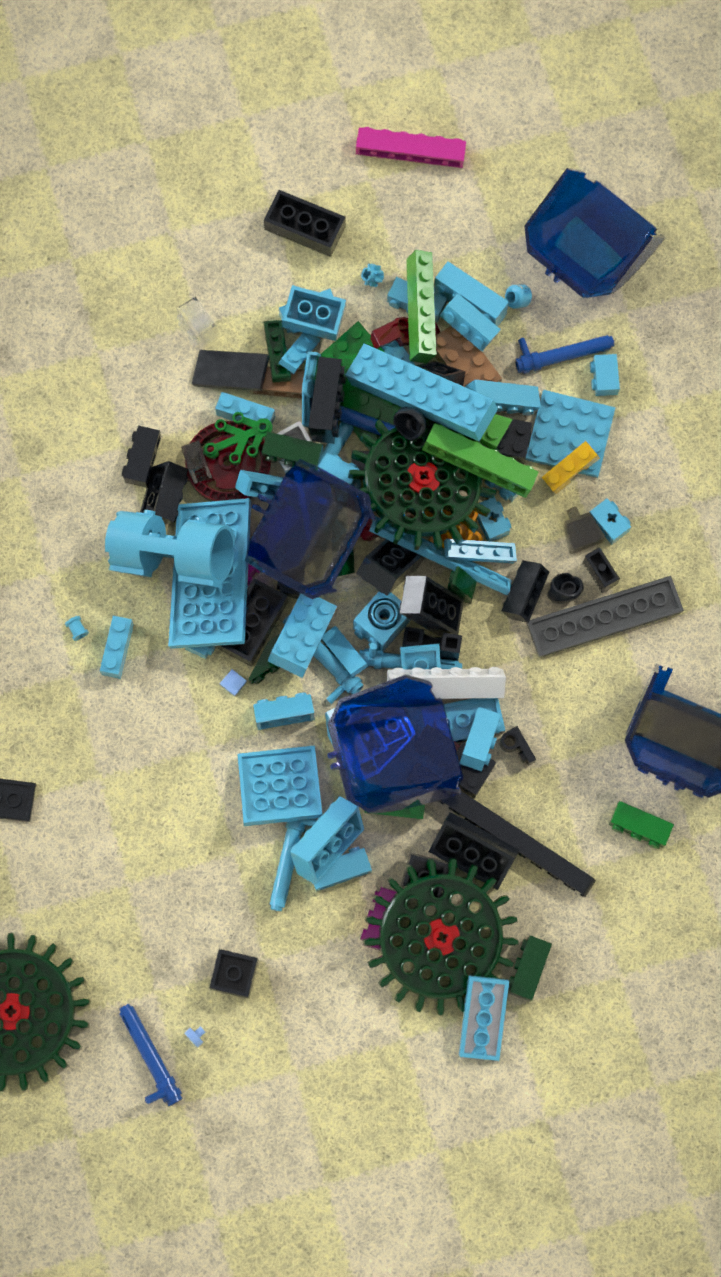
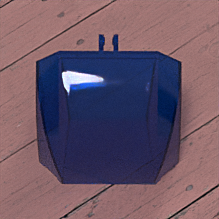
[524,168,665,298]
[327,675,463,813]

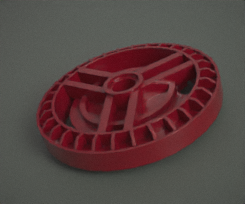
[185,421,271,501]

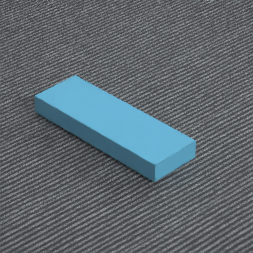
[322,626,368,677]

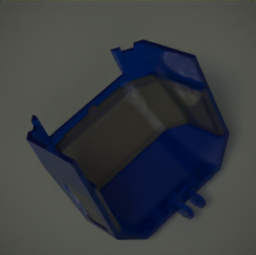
[245,459,376,599]
[624,664,721,798]

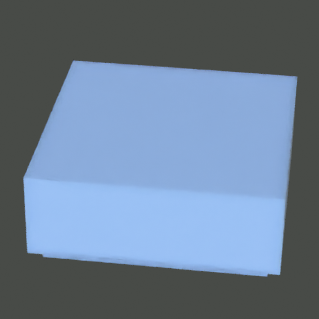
[220,669,247,696]

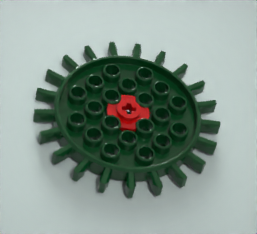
[348,412,496,550]
[363,858,519,1015]
[0,933,91,1092]

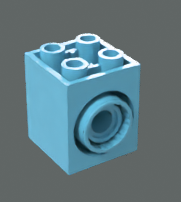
[353,592,411,652]

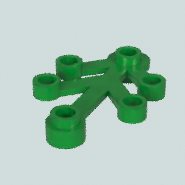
[203,412,273,465]

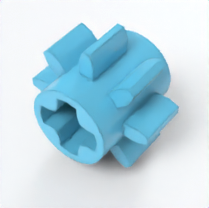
[361,264,384,287]

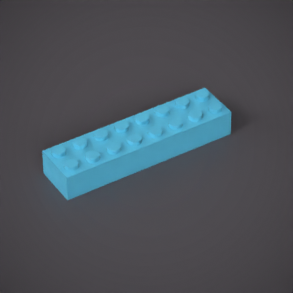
[346,344,498,441]

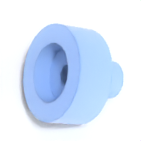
[185,1026,205,1048]

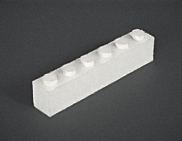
[386,667,506,699]

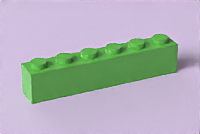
[406,249,436,363]
[422,423,539,498]

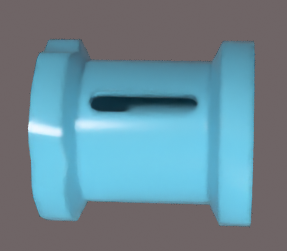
[65,616,89,641]

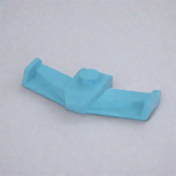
[302,351,321,429]

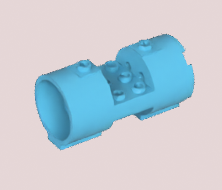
[105,510,235,588]

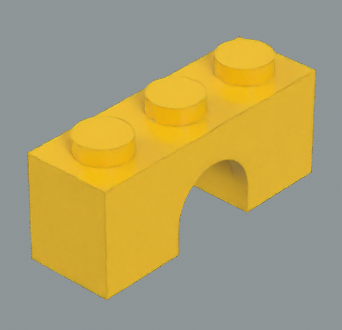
[542,441,600,494]

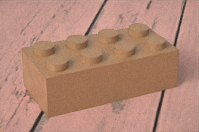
[435,326,502,387]

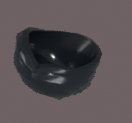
[393,407,426,441]
[547,573,584,604]

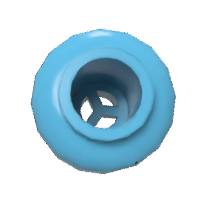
[505,284,532,309]

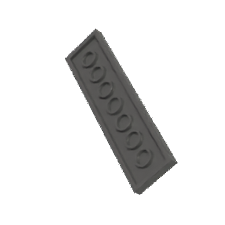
[527,576,684,658]

